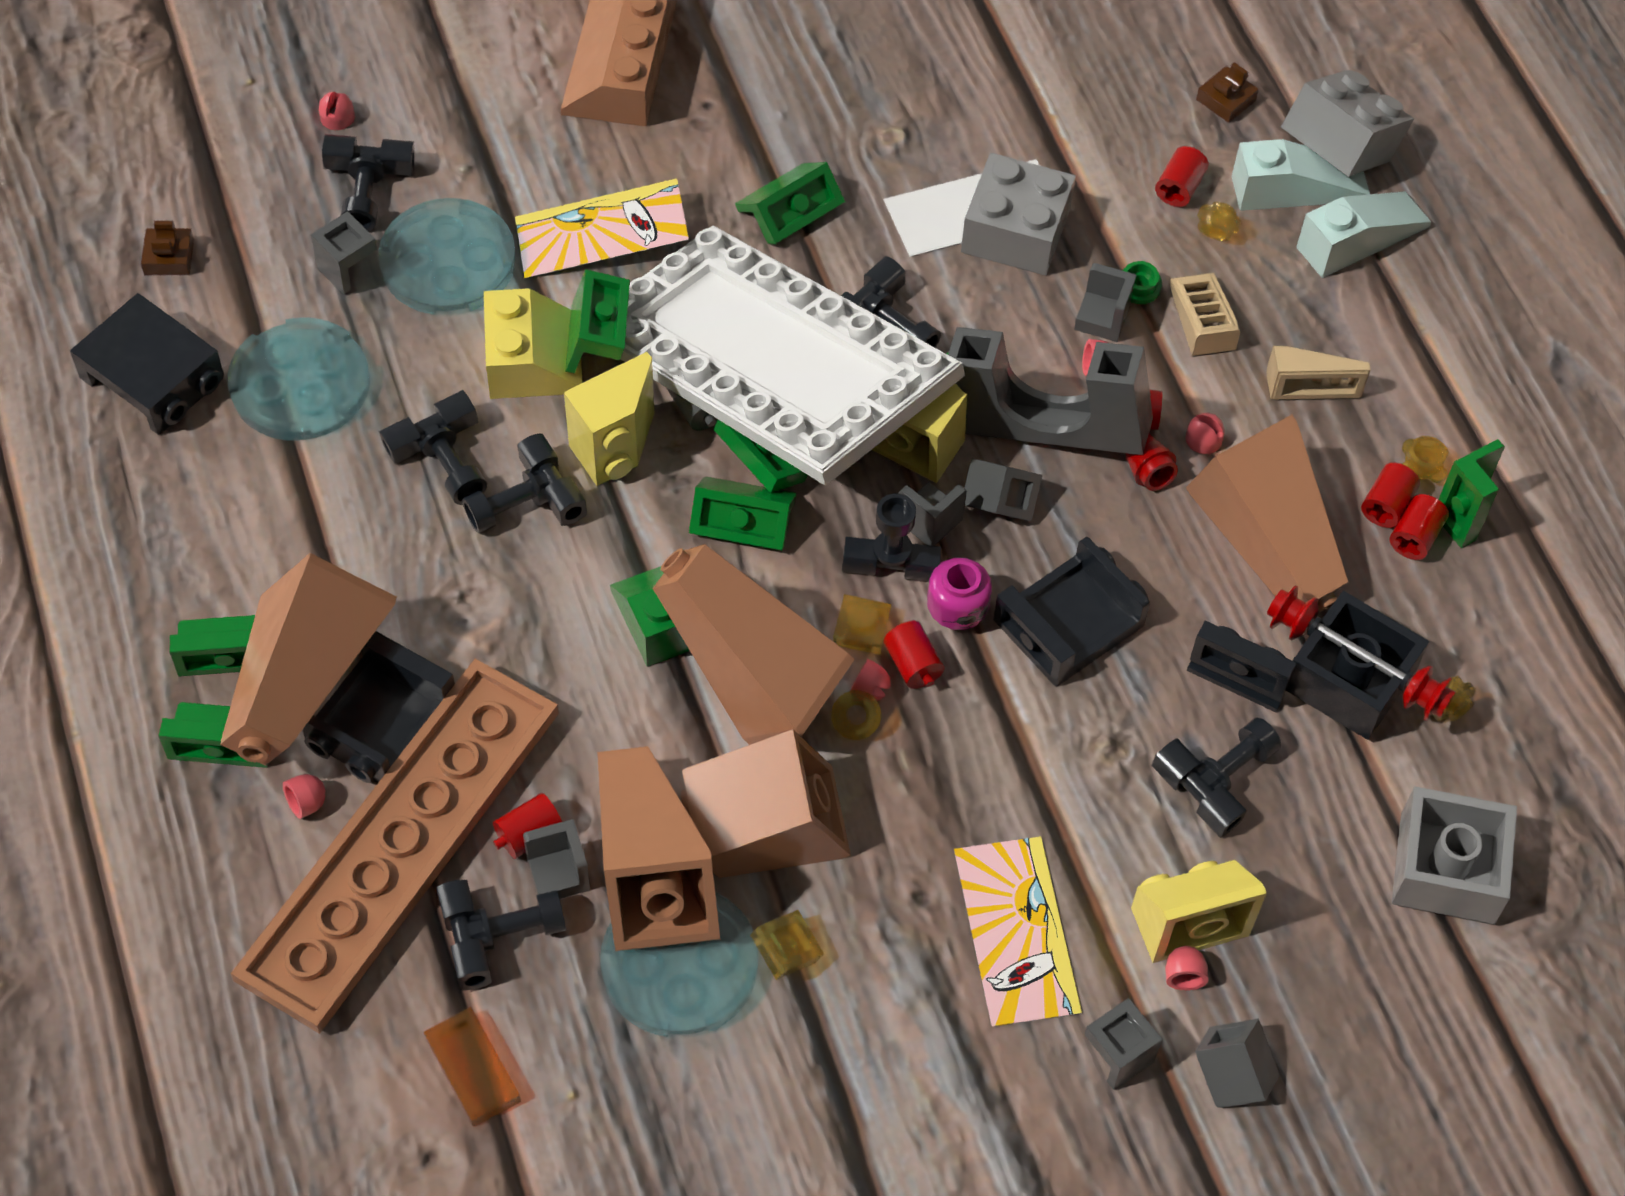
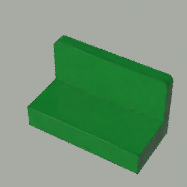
[735,162,845,244]
[565,269,630,374]
[1438,439,1505,548]
[689,476,797,550]
[169,615,255,677]
[159,702,269,768]

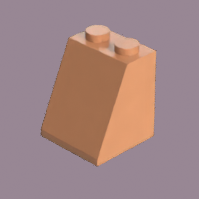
[681,729,851,878]

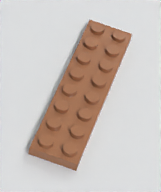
[230,658,559,1034]

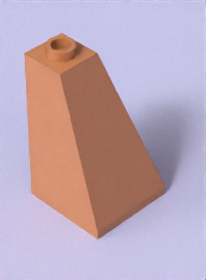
[1186,414,1348,613]
[653,544,855,745]
[220,553,397,765]
[597,746,720,951]

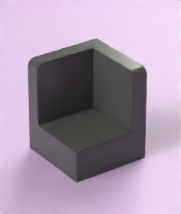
[311,211,377,294]
[1074,263,1136,342]
[964,458,1043,521]
[899,482,967,546]
[523,819,590,899]
[1084,998,1163,1090]
[1195,1018,1279,1108]

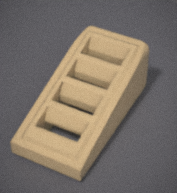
[1169,273,1241,356]
[1267,346,1371,400]

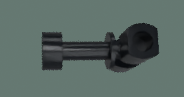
[322,134,415,231]
[841,256,941,348]
[379,390,487,505]
[462,433,587,533]
[842,493,942,581]
[1151,717,1281,838]
[436,879,566,991]

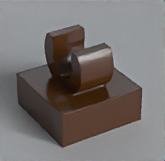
[1196,62,1259,123]
[141,221,194,275]

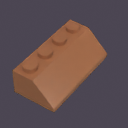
[561,0,677,127]

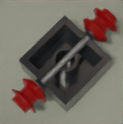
[1267,585,1456,740]

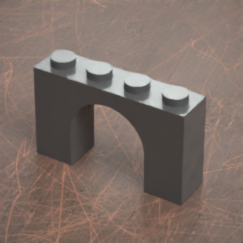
[948,327,1153,455]

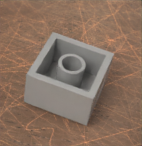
[1281,70,1415,177]
[961,152,1076,276]
[1391,786,1517,924]

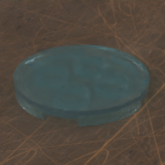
[379,198,515,315]
[228,318,370,441]
[600,892,759,1037]

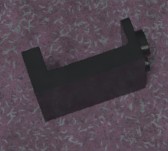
[70,293,224,435]
[993,536,1150,687]
[303,631,455,783]

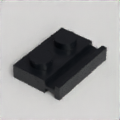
[1186,620,1296,713]

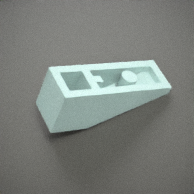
[1231,139,1370,211]
[1296,192,1431,278]

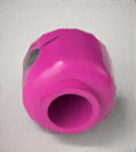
[927,558,992,630]

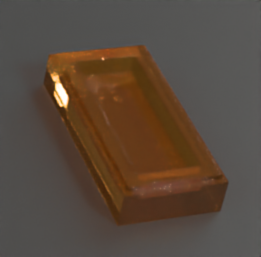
[423,1007,521,1127]

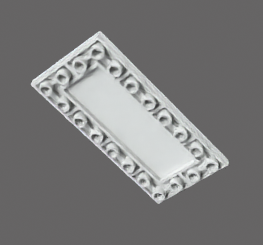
[621,226,965,486]

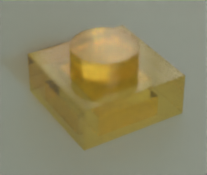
[833,594,892,655]
[750,910,824,980]

